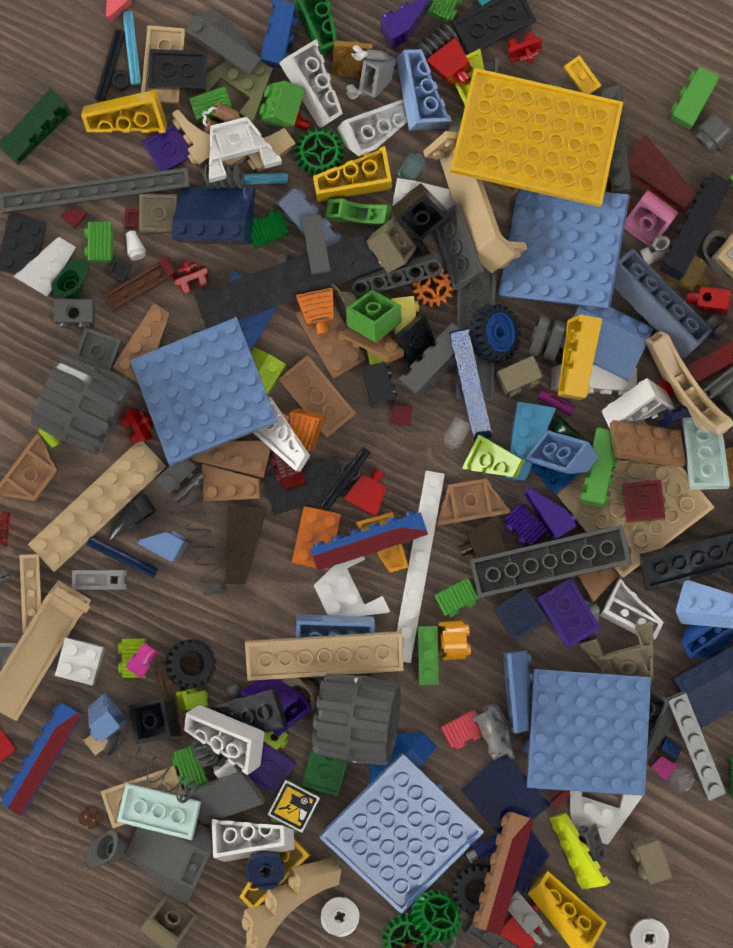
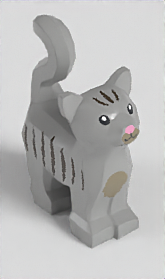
[472,703,518,760]

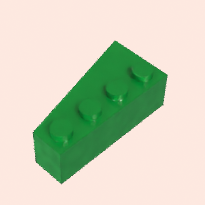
[292,0,337,56]

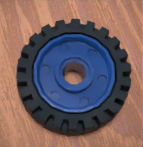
[468,304,521,362]

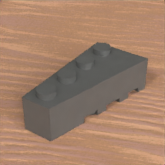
[399,322,473,398]

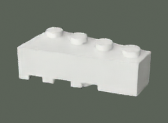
[279,39,343,129]
[551,364,637,396]
[184,705,264,775]
[212,819,295,862]

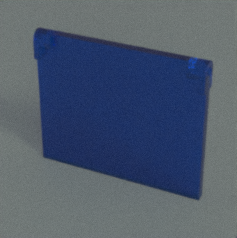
[461,754,550,834]

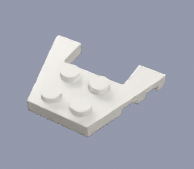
[209,117,282,183]
[314,556,390,616]
[569,791,642,845]

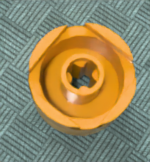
[438,620,471,661]

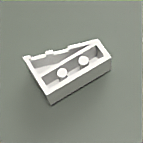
[602,378,675,428]
[599,578,664,640]

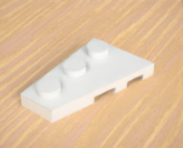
[13,237,76,296]

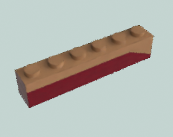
[473,812,534,935]

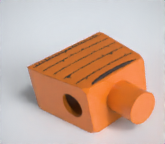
[296,288,334,335]
[281,409,325,452]

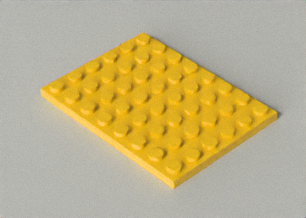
[450,68,623,207]

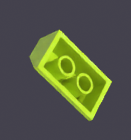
[251,347,287,396]

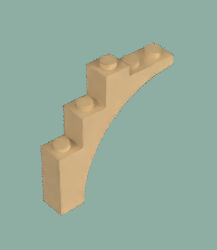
[172,110,296,173]
[645,331,733,435]
[242,858,342,948]

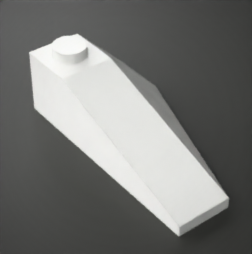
[337,99,407,156]

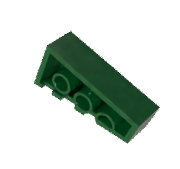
[0,88,72,165]

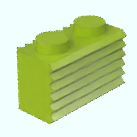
[118,638,147,678]

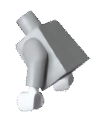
[346,45,397,99]

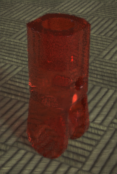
[0,511,10,547]

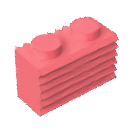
[440,709,482,750]

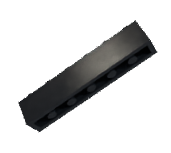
[659,172,732,281]

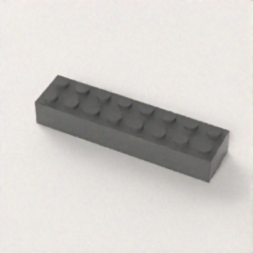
[470,525,632,598]

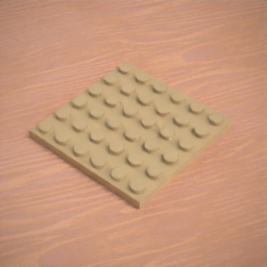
[554,420,715,579]

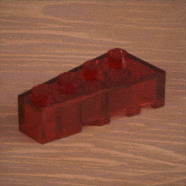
[629,134,696,213]

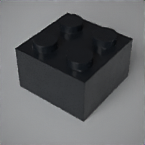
[392,183,449,242]
[362,362,397,409]
[129,697,181,744]

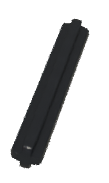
[95,29,125,102]
[320,447,370,511]

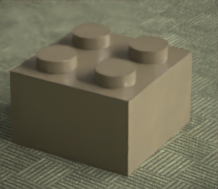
[495,356,543,398]
[630,835,672,885]

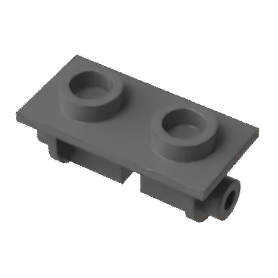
[578,823,606,863]

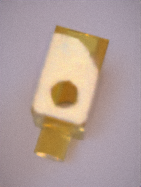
[663,254,712,291]

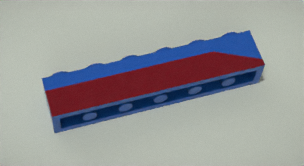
[310,510,428,571]
[1,702,84,816]

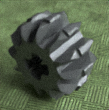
[192,738,222,767]

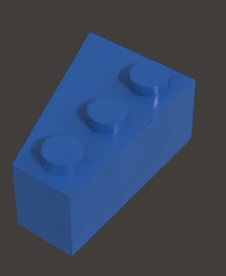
[261,0,299,69]

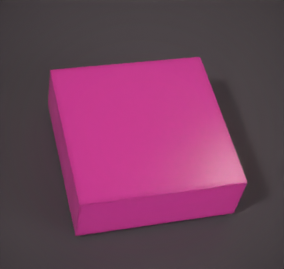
[650,755,678,780]

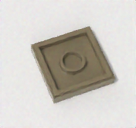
[139,194,177,233]

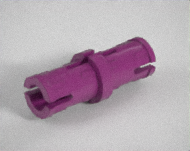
[537,388,576,417]

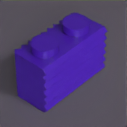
[504,503,548,547]

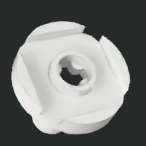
[321,896,360,937]
[629,917,669,948]

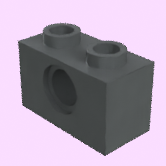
[54,299,95,328]

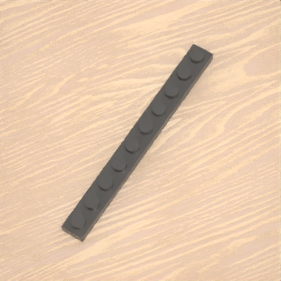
[0,168,190,214]

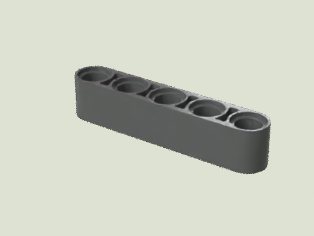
[352,253,443,297]

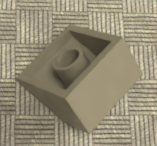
[366,217,416,273]
[139,894,198,948]

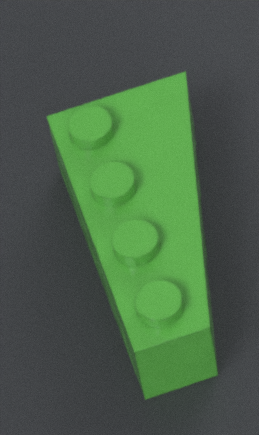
[579,427,618,509]

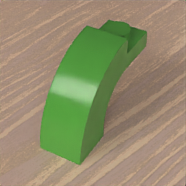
[326,199,392,227]

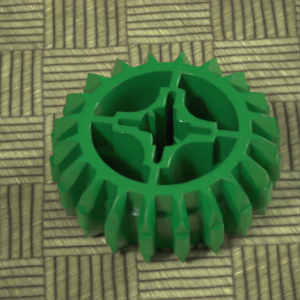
[294,126,345,176]
[410,890,463,943]
[381,912,433,948]

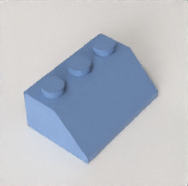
[525,430,599,474]
[138,531,189,563]

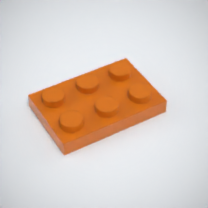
[292,506,341,571]

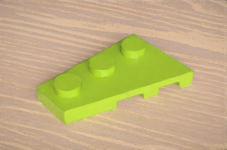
[462,435,525,478]

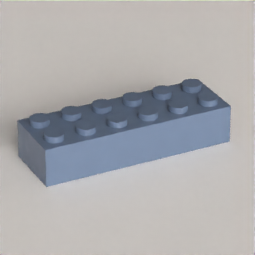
[614,249,713,358]

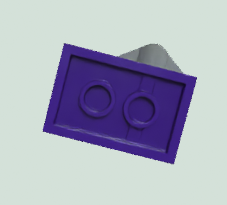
[536,578,601,649]

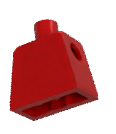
[427,38,472,86]
[686,287,731,316]
[344,468,386,517]
[501,902,541,948]

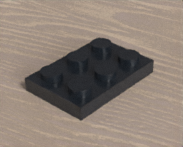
[148,49,208,91]
[0,214,47,274]

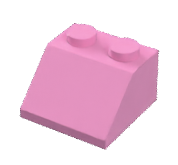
[624,190,678,246]

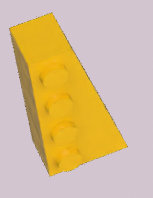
[81,89,167,133]
[558,314,602,400]
[528,871,607,948]

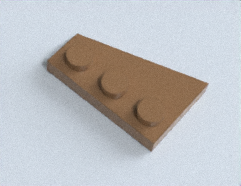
[338,328,404,363]

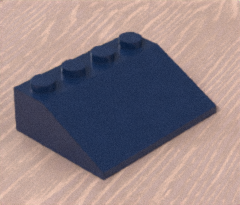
[171,186,256,245]
[671,643,733,728]

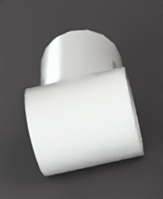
[640,236,670,265]

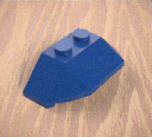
[681,624,733,658]
[369,733,437,784]

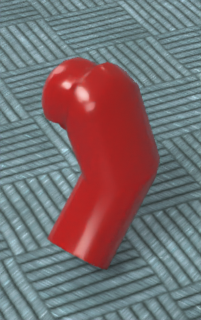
[294,107,311,131]

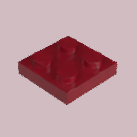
[622,480,666,523]

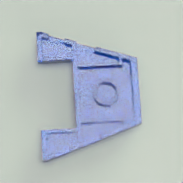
[470,830,549,895]

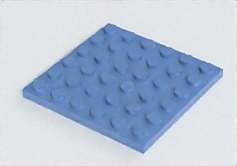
[498,189,630,309]
[130,317,278,466]
[527,669,651,796]
[319,752,484,914]

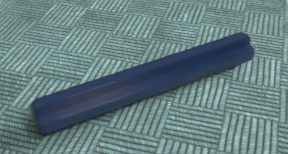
[87,537,158,578]

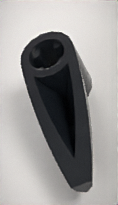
[109,494,156,540]

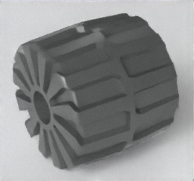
[31,352,133,455]
[312,673,401,765]

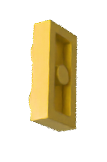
[564,55,602,94]

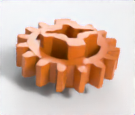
[413,266,454,308]

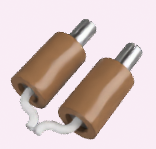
[202,102,242,134]

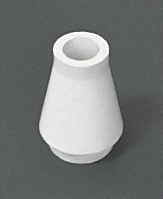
[125,231,146,261]

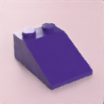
[522,487,577,540]

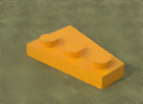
[356,512,408,573]

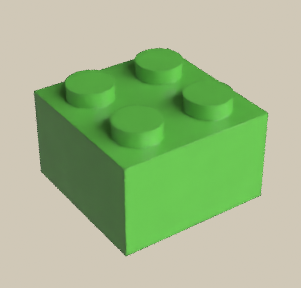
[258,81,305,128]
[346,289,401,342]

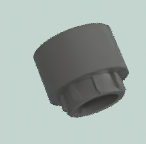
[696,114,733,153]

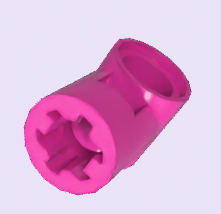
[125,642,158,678]

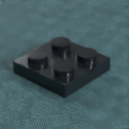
[394,314,436,367]

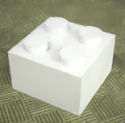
[55,637,106,686]

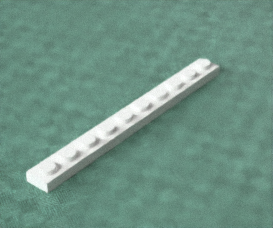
[397,471,445,663]

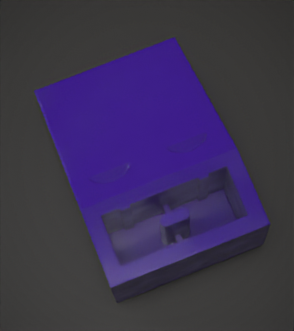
[380,0,432,50]
[241,679,312,737]

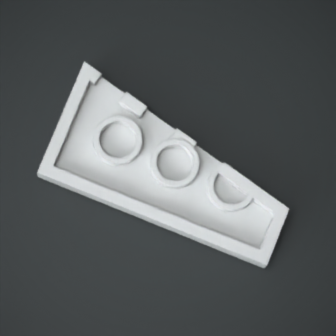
[253,397,310,472]

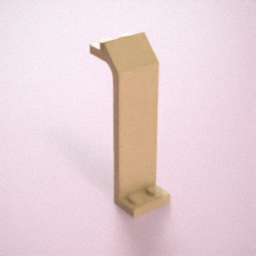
[423,131,527,273]
[0,580,91,721]

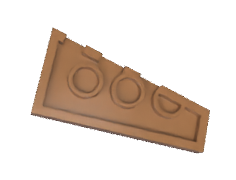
[112,303,170,384]
[189,441,271,478]

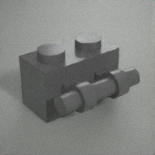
[155,459,205,503]

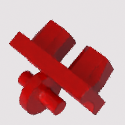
[508,32,543,65]
[173,259,209,294]
[120,408,153,444]

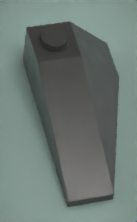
[185,9,261,76]
[647,686,675,760]

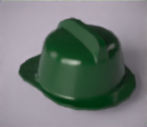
[51,258,89,299]
[551,415,593,445]

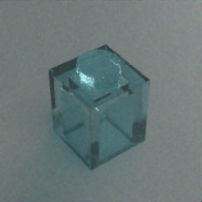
[398,152,427,181]

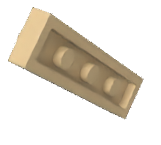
[19,554,41,632]

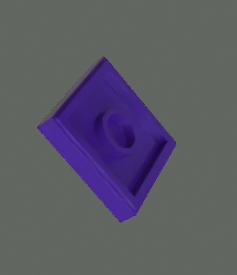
[142,123,190,171]
[248,742,296,796]

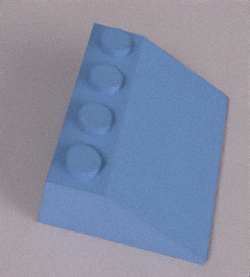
[560,306,653,381]
[295,614,375,678]
[502,650,533,733]

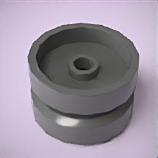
[528,314,566,362]

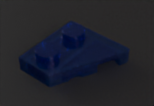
[658,405,690,428]

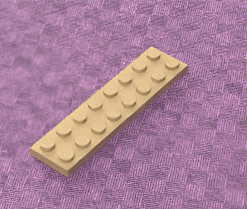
[28,442,167,572]
[245,631,404,681]

